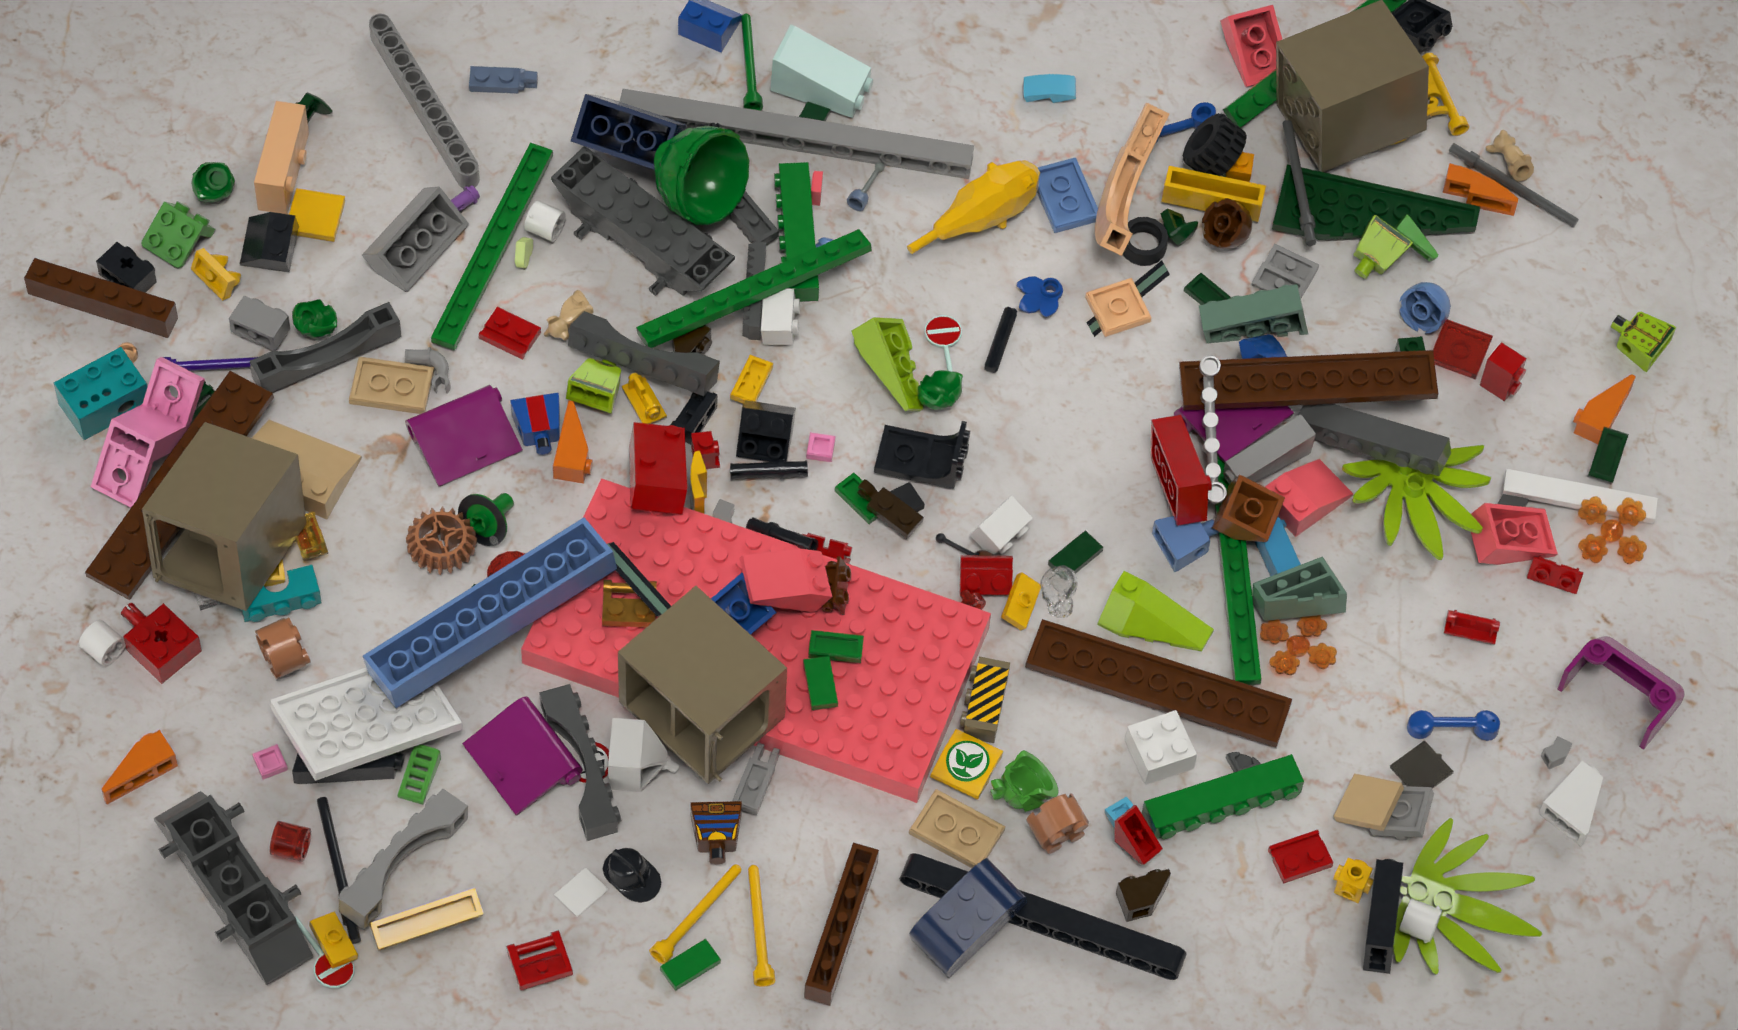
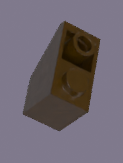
[672,325,712,354]
[1116,869,1171,922]

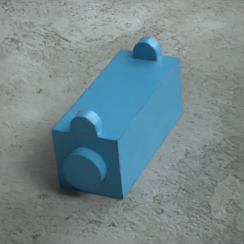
[1255,517,1301,576]

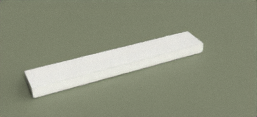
[1502,469,1658,524]

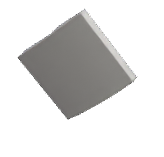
[1252,243,1319,298]

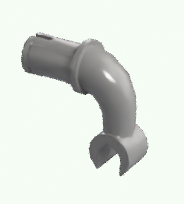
[405,347,451,394]

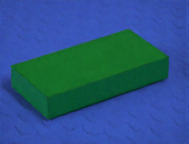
[835,472,878,525]
[808,630,864,663]
[803,656,838,710]
[660,938,721,991]

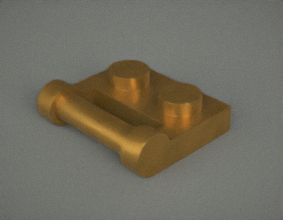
[602,580,657,627]

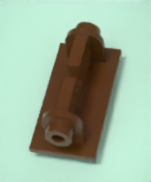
[822,556,851,615]

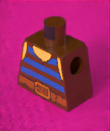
[690,801,742,865]

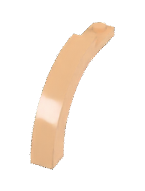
[1095,102,1169,256]

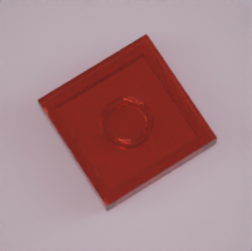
[1433,319,1493,379]

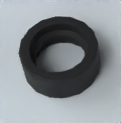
[1123,217,1168,266]

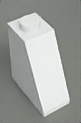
[1539,760,1603,847]

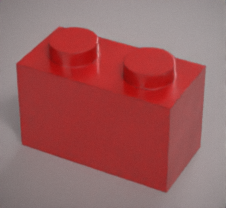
[1480,342,1527,402]

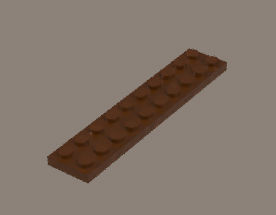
[1179,350,1439,410]
[85,371,274,600]
[1025,619,1292,748]

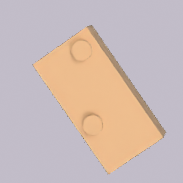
[254,101,309,214]

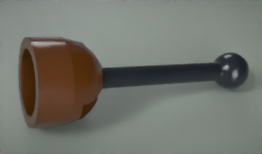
[936,533,994,556]

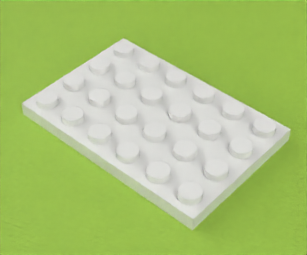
[270,667,462,781]

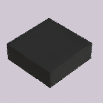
[890,482,925,512]

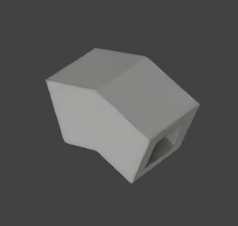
[713,499,734,523]
[1541,736,1572,769]

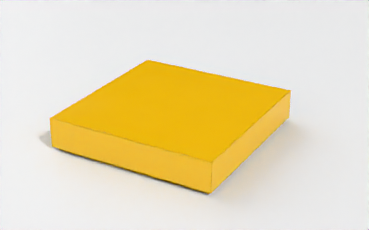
[289,188,346,242]

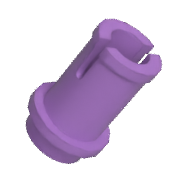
[451,185,480,212]

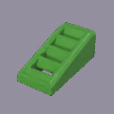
[1394,214,1439,262]
[397,744,441,805]

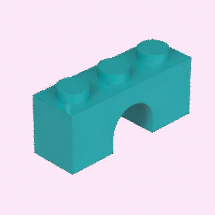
[241,565,322,622]

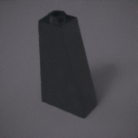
[292,751,404,784]
[1363,859,1404,974]

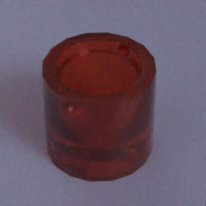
[270,821,311,862]

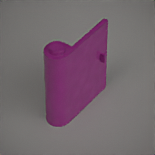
[405,385,523,487]
[1174,406,1294,463]
[462,696,583,816]

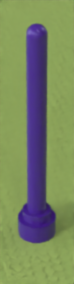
[163,357,257,371]

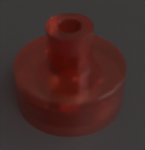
[960,589,986,610]

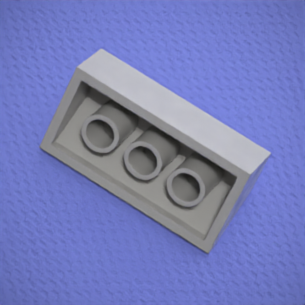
[362,187,469,291]

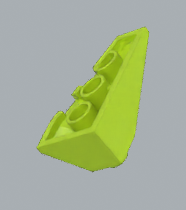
[851,317,923,412]
[1097,571,1214,652]

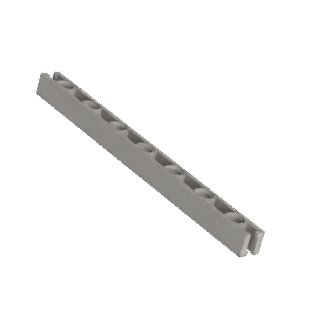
[619,89,974,179]

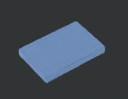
[1037,157,1098,233]

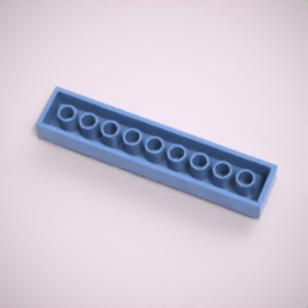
[363,517,617,708]

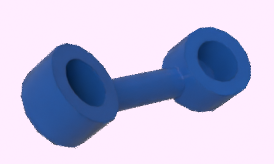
[1136,102,1216,143]
[1407,710,1500,741]

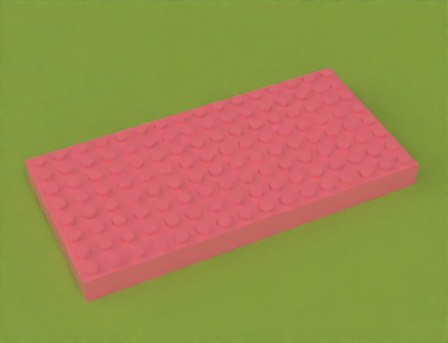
[521,478,991,803]

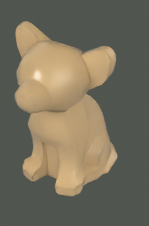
[1486,130,1534,181]
[544,290,594,341]

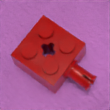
[121,603,202,684]

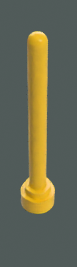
[649,864,741,964]
[748,865,776,987]

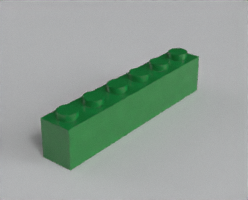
[774,162,819,302]
[1142,754,1304,839]

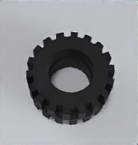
[1182,113,1247,176]

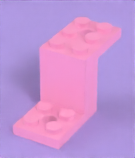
[91,357,205,508]

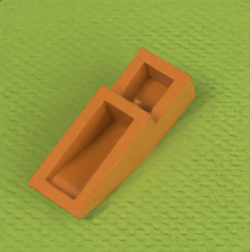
[1443,163,1519,216]

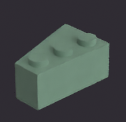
[1252,556,1347,621]

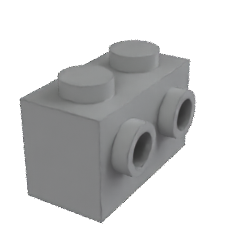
[229,296,290,351]

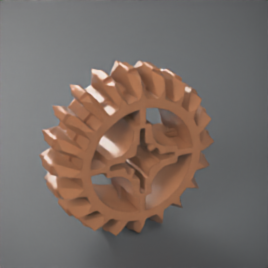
[406,506,477,575]

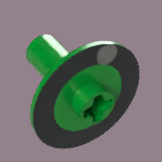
[458,493,514,546]

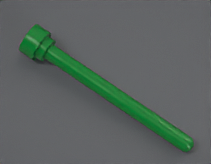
[741,13,763,111]

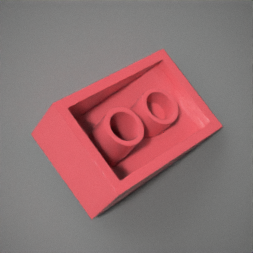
[1220,5,1282,87]
[1265,459,1353,537]
[1471,503,1558,565]
[740,548,832,612]

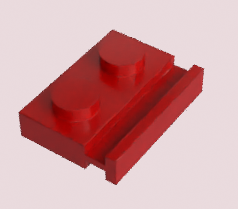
[479,306,541,360]
[960,555,1013,595]
[1268,830,1334,884]

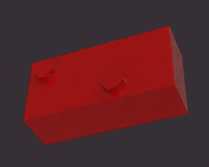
[1151,415,1212,526]
[629,422,687,515]

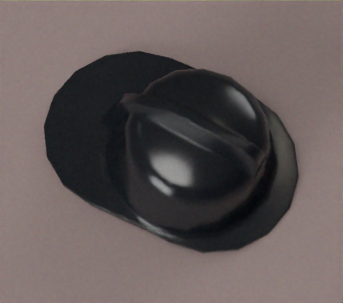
[602,848,662,903]

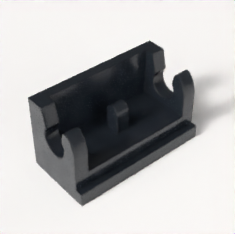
[670,391,718,445]

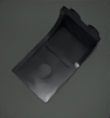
[874,421,971,489]

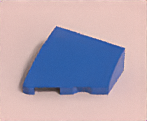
[1239,334,1287,359]

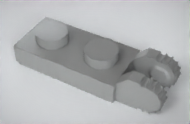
[732,743,780,815]

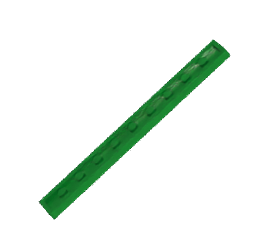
[1222,0,1407,128]
[431,142,553,350]
[636,229,872,348]
[1215,456,1262,685]

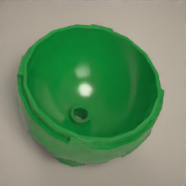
[654,126,750,225]

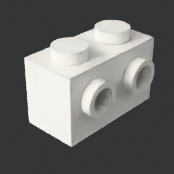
[761,289,800,345]
[970,495,1033,555]

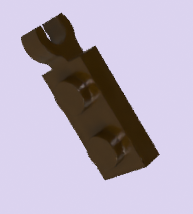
[857,479,924,539]

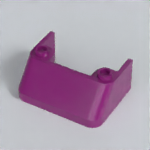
[1557,636,1685,750]

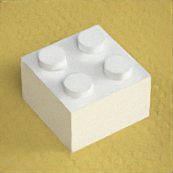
[1125,710,1197,785]

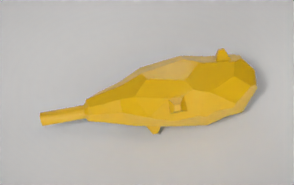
[907,160,1040,254]

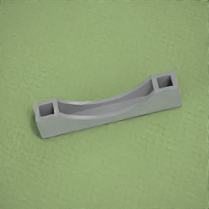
[338,789,468,930]

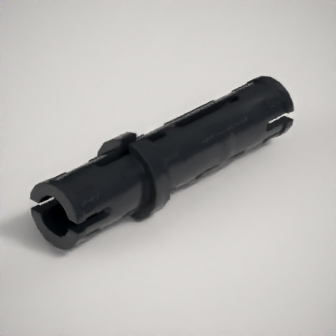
[730,459,808,480]
[746,517,818,551]

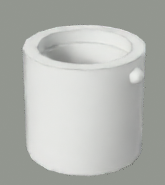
[524,201,566,242]
[79,620,126,666]
[1399,898,1442,943]

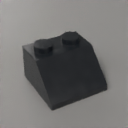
[240,212,299,273]

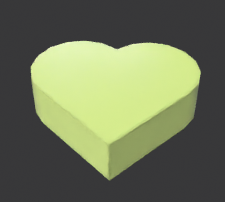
[515,237,533,268]

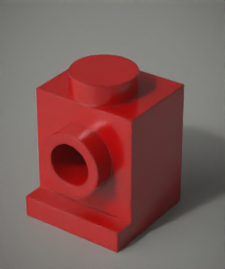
[691,431,720,469]

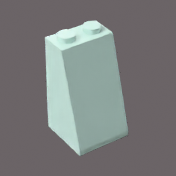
[770,25,873,118]

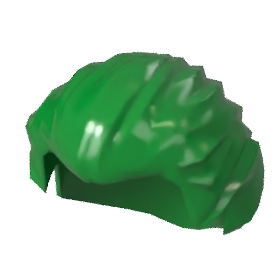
[191,162,235,203]
[292,299,337,338]
[917,370,963,410]

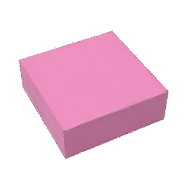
[806,432,836,462]
[252,744,288,780]

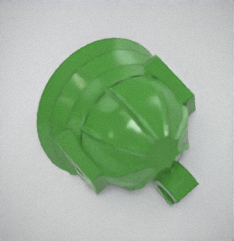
[990,750,1059,812]

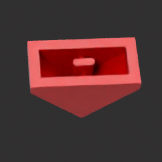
[1115,805,1163,865]

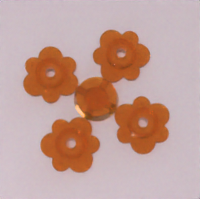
[1578,496,1647,564]
[1260,615,1337,675]

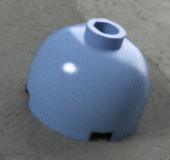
[1399,282,1451,334]

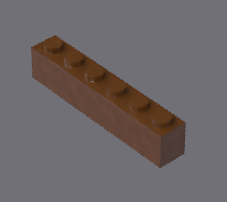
[24,258,178,338]
[804,842,879,1006]

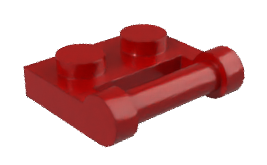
[506,930,573,991]

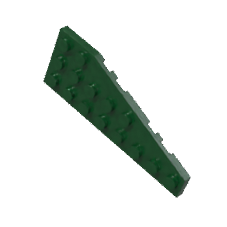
[1272,164,1480,240]

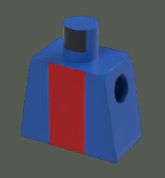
[510,393,560,455]

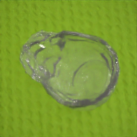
[1040,565,1078,618]

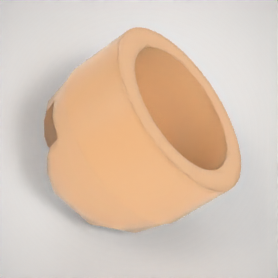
[118,342,138,363]

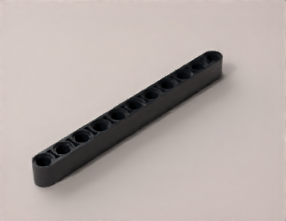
[899,853,1187,980]

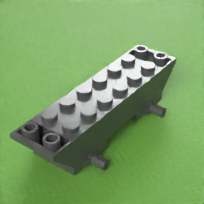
[551,146,735,296]
[154,791,313,985]

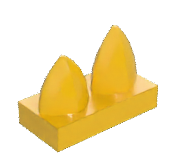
[191,248,241,300]

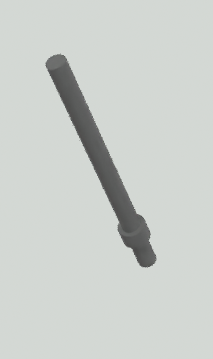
[1282,120,1316,246]
[1449,143,1579,227]

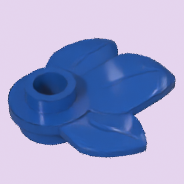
[1017,276,1063,317]

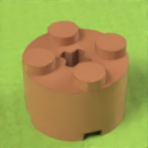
[255,617,311,679]
[1026,793,1089,854]

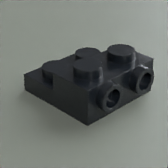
[1392,0,1453,53]

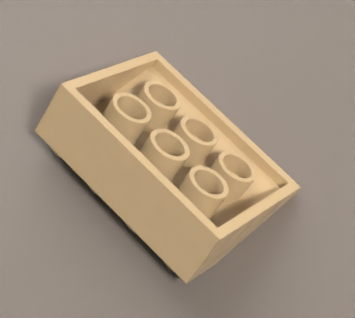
[252,420,362,519]

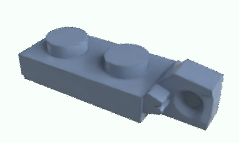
[469,66,538,94]

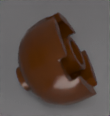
[1202,198,1252,249]

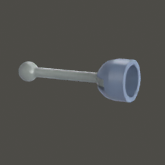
[847,162,885,211]

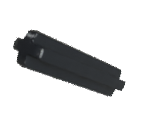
[984,307,1017,373]

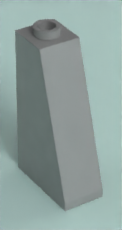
[1223,415,1316,484]

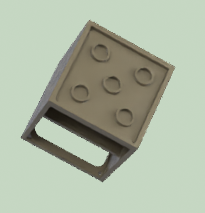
[1276,0,1431,172]
[142,422,306,611]
[618,586,787,784]

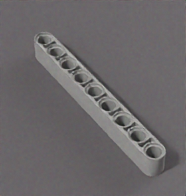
[369,13,480,188]

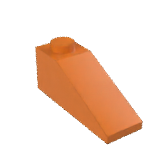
[1573,374,1636,444]
[553,401,593,484]
[101,730,178,804]

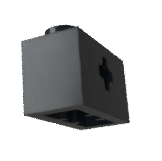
[96,242,157,293]

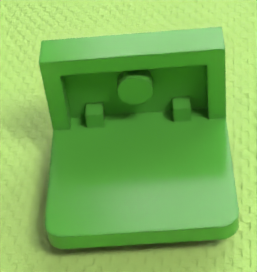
[141,201,216,268]

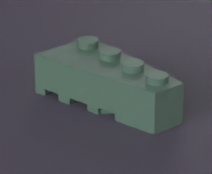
[1199,284,1308,343]

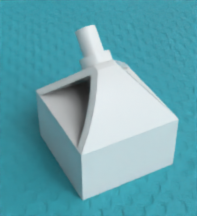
[608,718,679,792]

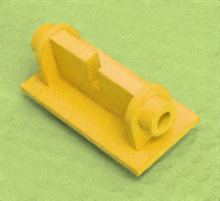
[622,372,667,424]

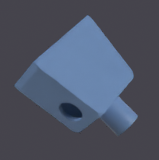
[1152,516,1218,573]

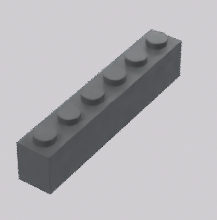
[1298,404,1451,476]

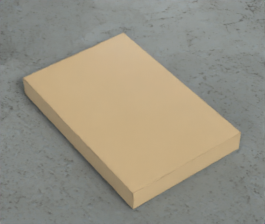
[349,357,435,414]
[909,789,1005,868]

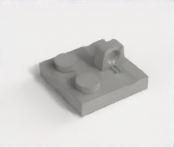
[1369,786,1434,840]

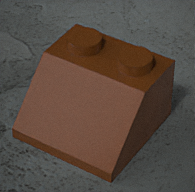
[1212,474,1285,542]

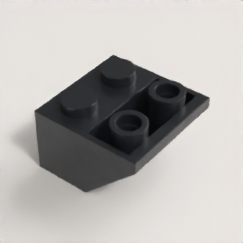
[736,400,796,462]

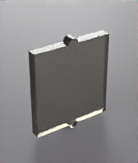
[1390,740,1454,789]

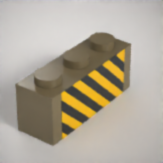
[960,656,1010,743]

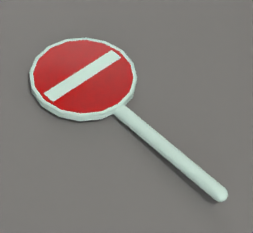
[925,315,962,371]
[295,916,354,988]

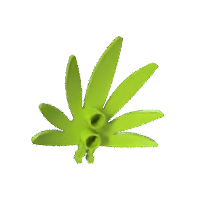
[1342,445,1491,560]
[1394,818,1542,975]

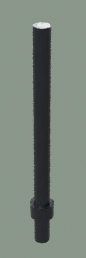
[317,797,361,944]

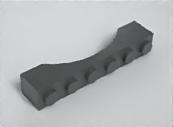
[249,302,402,392]
[568,311,720,396]
[539,684,621,841]

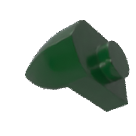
[295,92,333,122]
[1160,208,1198,245]

